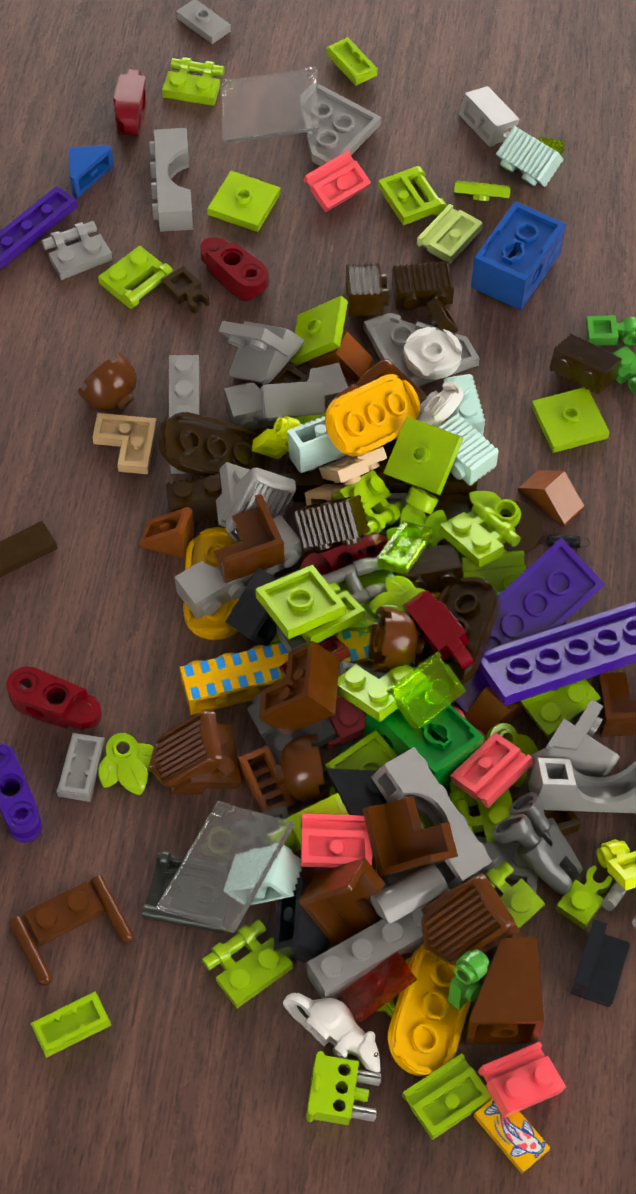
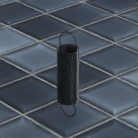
[539,535,590,548]

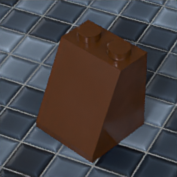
[465,934,544,1045]

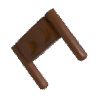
[9,875,134,986]

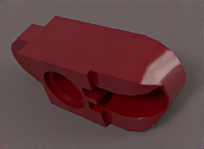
[113,70,147,136]
[200,237,269,301]
[298,532,391,577]
[402,591,474,670]
[6,666,102,730]

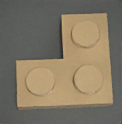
[92,413,157,474]
[319,446,387,485]

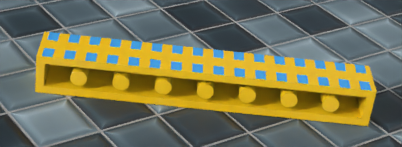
[180,617,421,715]

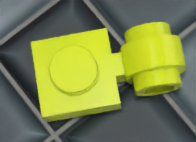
[252,416,303,459]
[596,839,636,891]

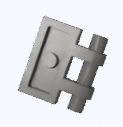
[41,221,113,280]

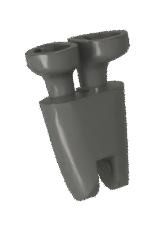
[492,792,583,895]

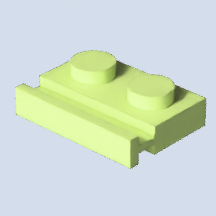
[417,204,483,264]

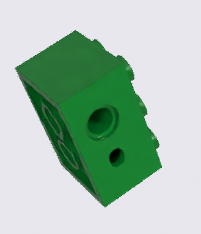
[363,683,485,790]

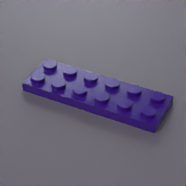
[443,537,605,714]
[478,602,636,706]

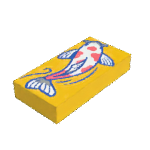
[474,1098,550,1174]

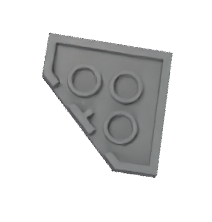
[300,82,381,166]
[363,313,480,386]

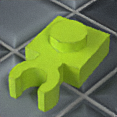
[555,865,612,930]

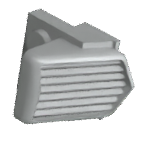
[218,321,304,384]
[216,462,296,543]
[531,699,620,777]

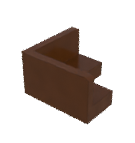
[213,494,285,583]
[259,641,339,735]
[592,672,636,737]
[363,796,458,876]
[298,858,385,947]

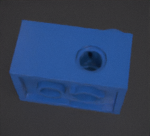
[471,201,566,310]

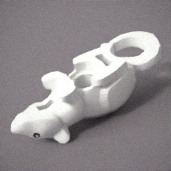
[283,993,381,1073]

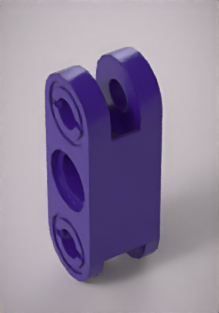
[0,743,42,843]

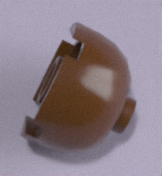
[78,353,137,411]
[368,606,424,673]
[275,733,328,802]

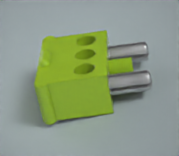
[305,1051,382,1125]

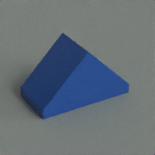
[69,145,114,198]

